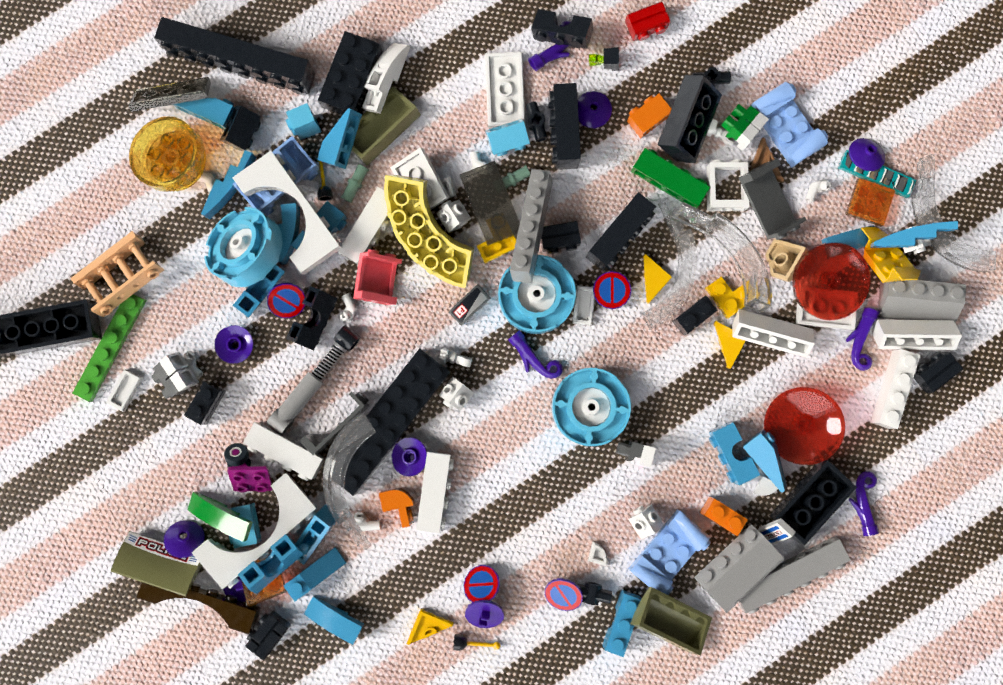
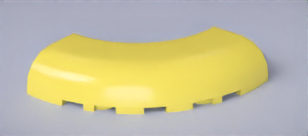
[384,175,474,288]

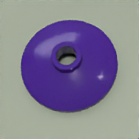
[578,91,612,128]
[849,138,885,171]
[214,325,253,364]
[391,437,427,477]
[164,520,205,558]

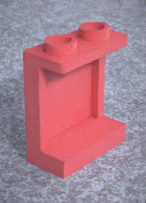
[353,249,402,305]

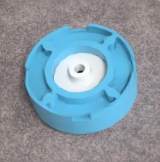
[204,207,283,287]
[498,255,576,334]
[551,368,631,446]

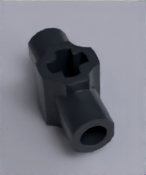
[691,67,731,86]
[526,102,547,142]
[576,581,612,605]

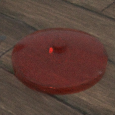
[792,242,870,320]
[764,387,845,465]

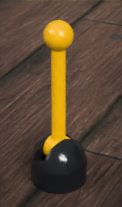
[317,157,333,201]
[453,634,501,651]

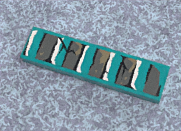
[838,150,916,199]

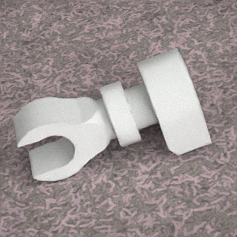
[707,119,734,145]
[438,347,472,367]

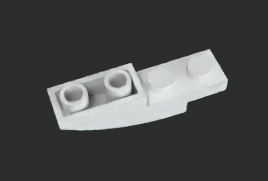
[362,43,410,114]

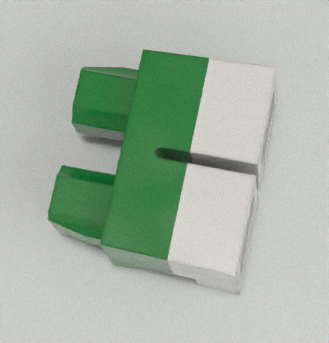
[721,104,769,151]

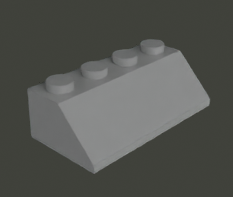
[878,280,966,323]
[694,524,784,613]

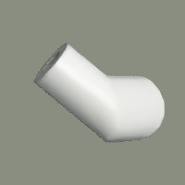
[470,151,493,175]
[192,169,215,193]
[805,179,832,202]
[340,293,357,322]
[183,351,203,380]
[353,512,381,531]

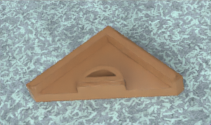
[749,138,784,183]

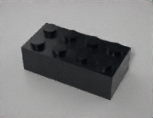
[318,31,383,115]
[657,75,722,163]
[548,83,581,170]
[585,192,657,271]
[769,459,857,545]

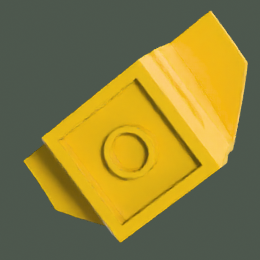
[861,227,921,283]

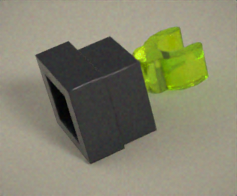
[589,47,619,71]

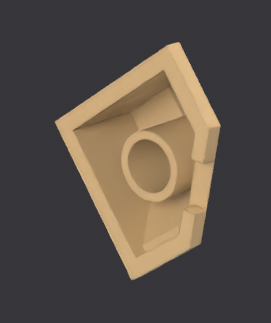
[765,238,815,282]

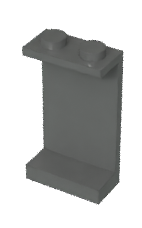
[739,158,806,240]
[299,391,370,455]

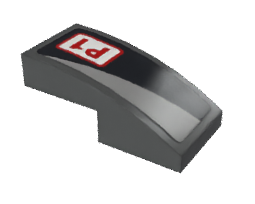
[449,284,491,326]

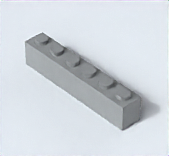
[510,169,552,283]
[738,537,851,614]

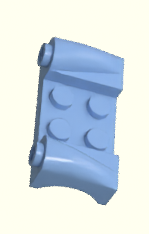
[751,82,828,168]
[233,136,319,216]
[628,509,711,595]

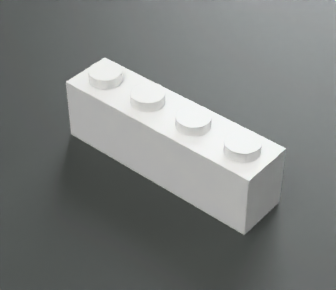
[337,187,390,265]
[732,309,815,358]
[872,319,962,350]
[870,349,920,429]
[243,422,326,481]
[416,451,454,533]

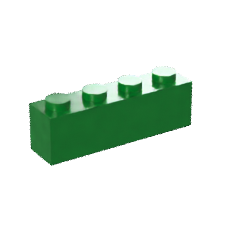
[631,148,710,210]

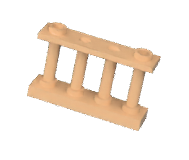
[71,231,164,317]

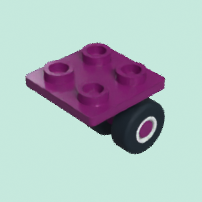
[224,443,273,493]

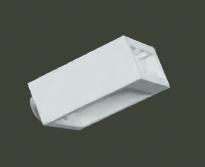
[706,159,749,211]

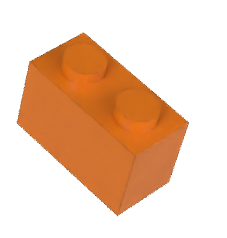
[627,93,671,139]
[699,496,748,536]

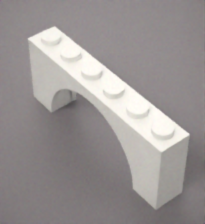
[232,151,342,275]
[192,473,318,589]

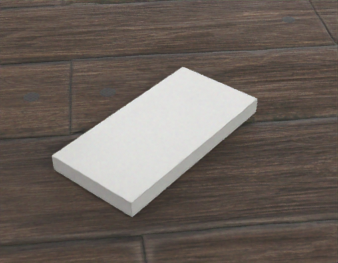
[485,52,525,128]

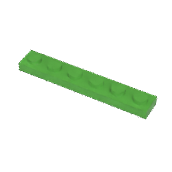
[72,294,147,402]

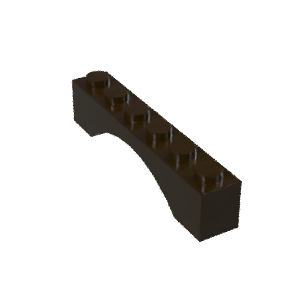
[136,582,261,634]

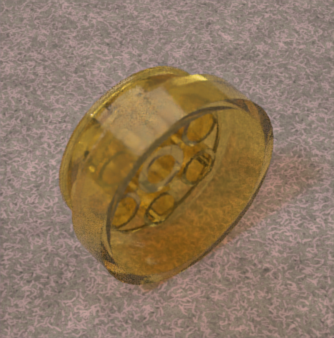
[129,117,206,192]

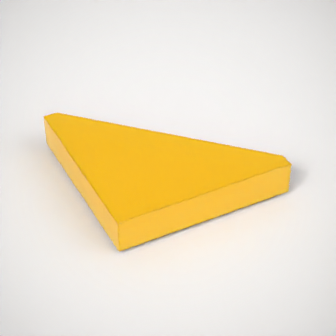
[643,254,672,304]
[713,321,745,369]
[406,609,454,645]

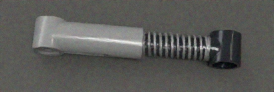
[267,325,361,435]

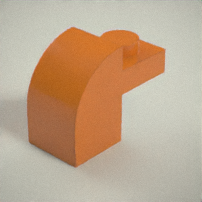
[379,489,415,528]

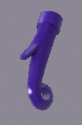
[528,21,571,71]
[846,307,880,371]
[508,330,563,379]
[848,471,879,536]

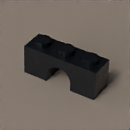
[531,9,594,49]
[286,286,338,351]

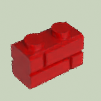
[625,2,670,41]

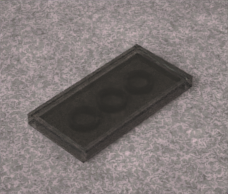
[129,77,211,112]
[459,161,520,246]

